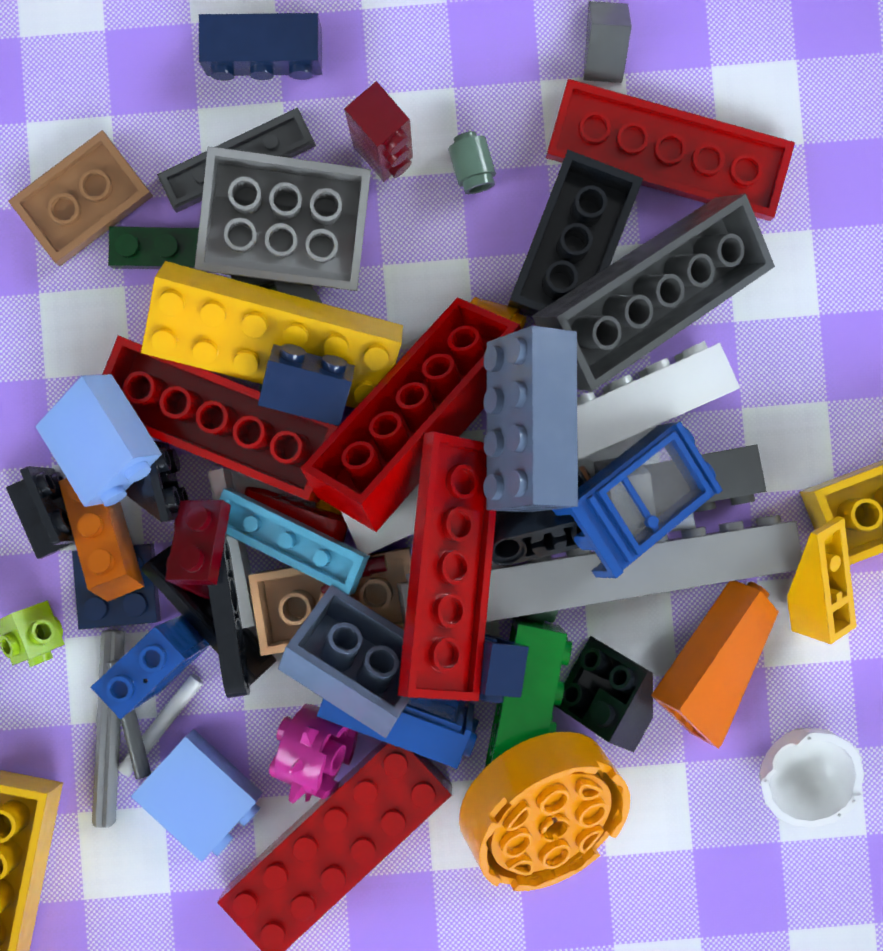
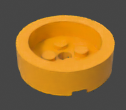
[459,732,630,891]

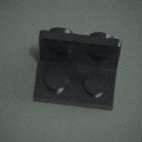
[6,466,75,559]

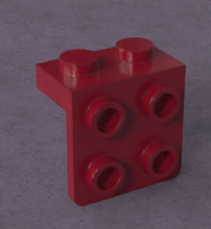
[165,500,231,599]

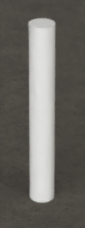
[117,674,203,777]

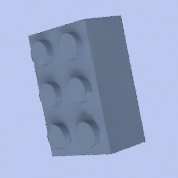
[278,584,411,738]

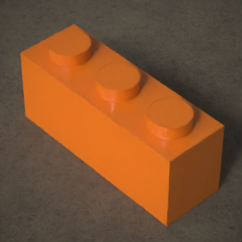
[58,478,145,602]

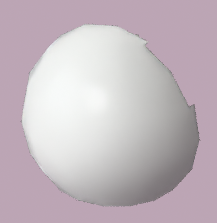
[759,728,864,828]

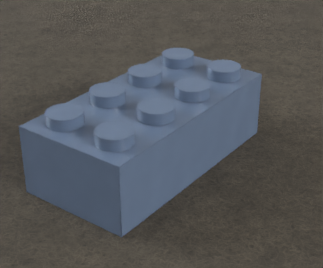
[483,325,578,512]

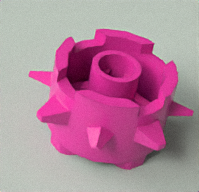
[269,703,358,803]

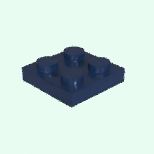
[72,543,161,630]

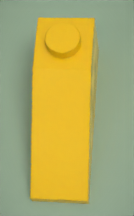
[787,516,857,644]

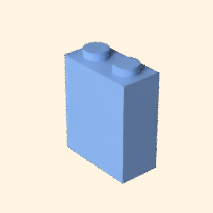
[35,374,162,507]
[130,729,263,862]

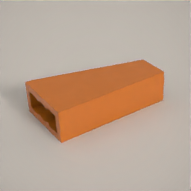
[651,581,779,749]

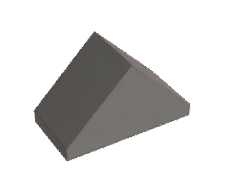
[583,1,632,83]

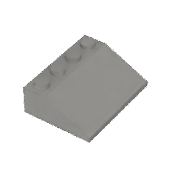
[195,146,371,291]

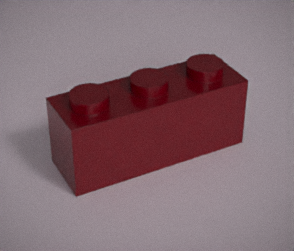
[344,81,413,182]

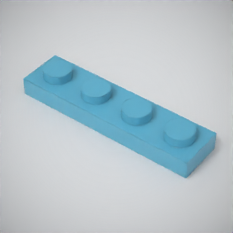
[219,488,370,595]

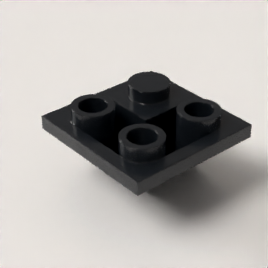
[126,441,189,522]
[554,636,653,753]

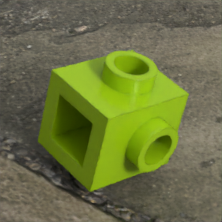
[0,600,65,667]

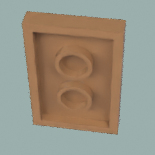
[8,130,153,266]

